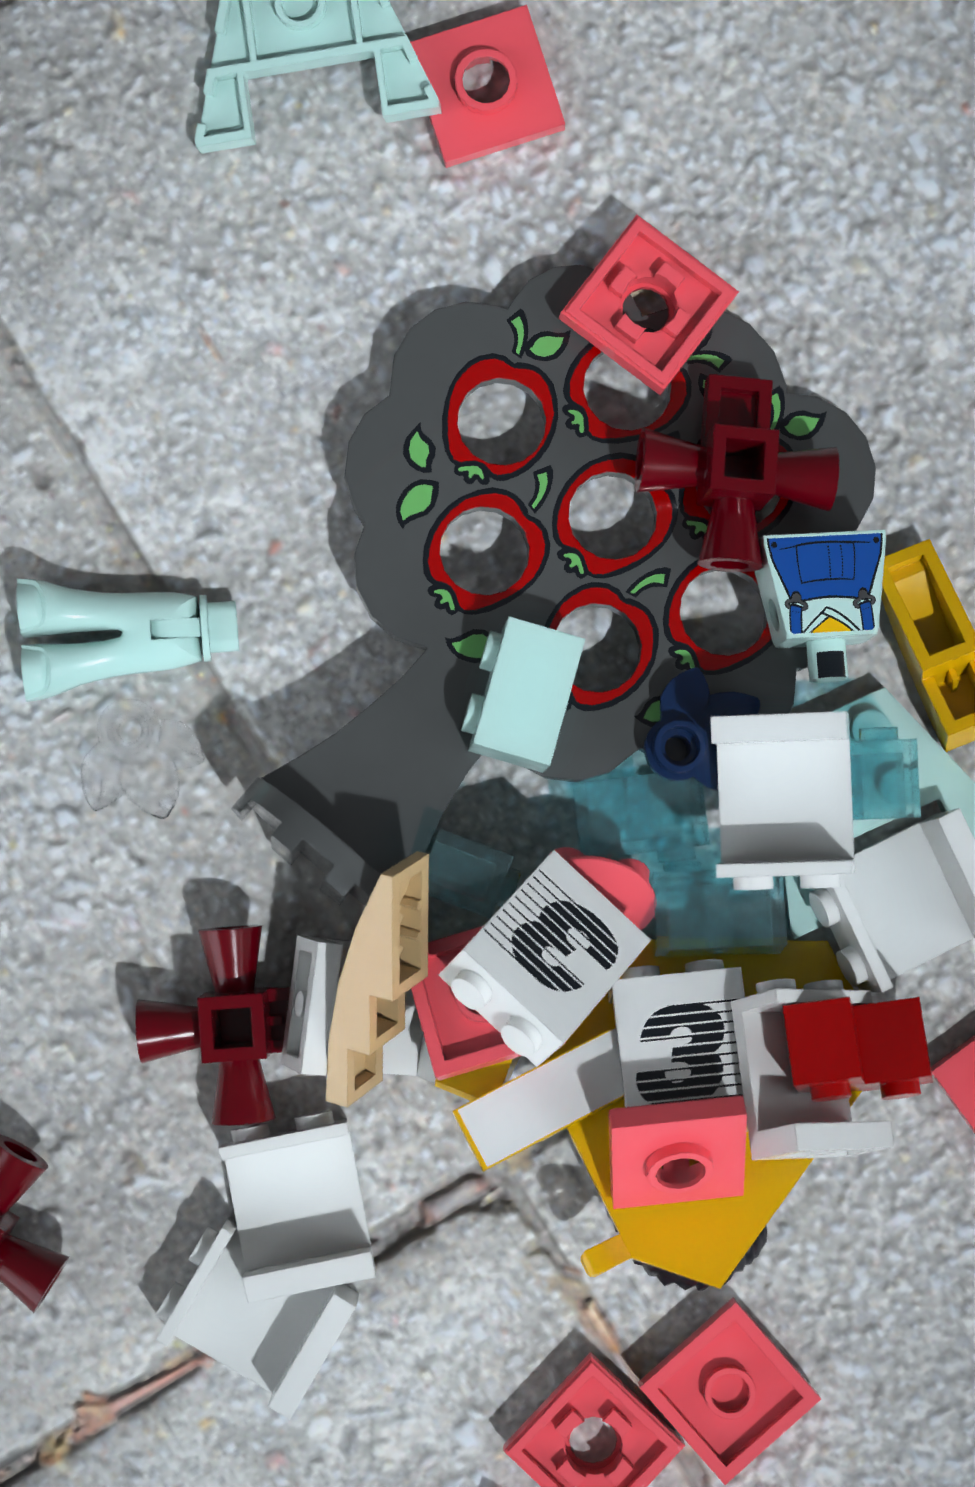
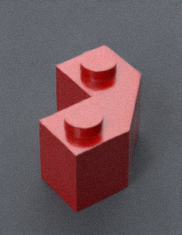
[783,997,933,1102]

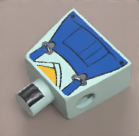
[755,530,886,683]

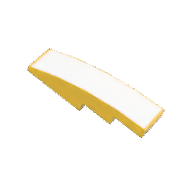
[452,1026,624,1172]

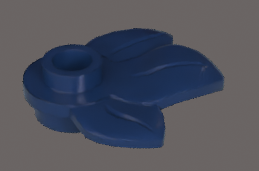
[644,667,760,791]

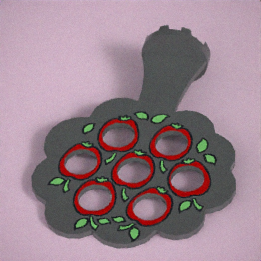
[231,265,876,906]

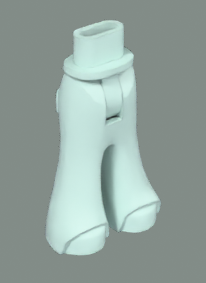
[16,579,239,702]

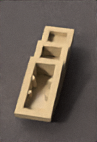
[326,851,429,1108]

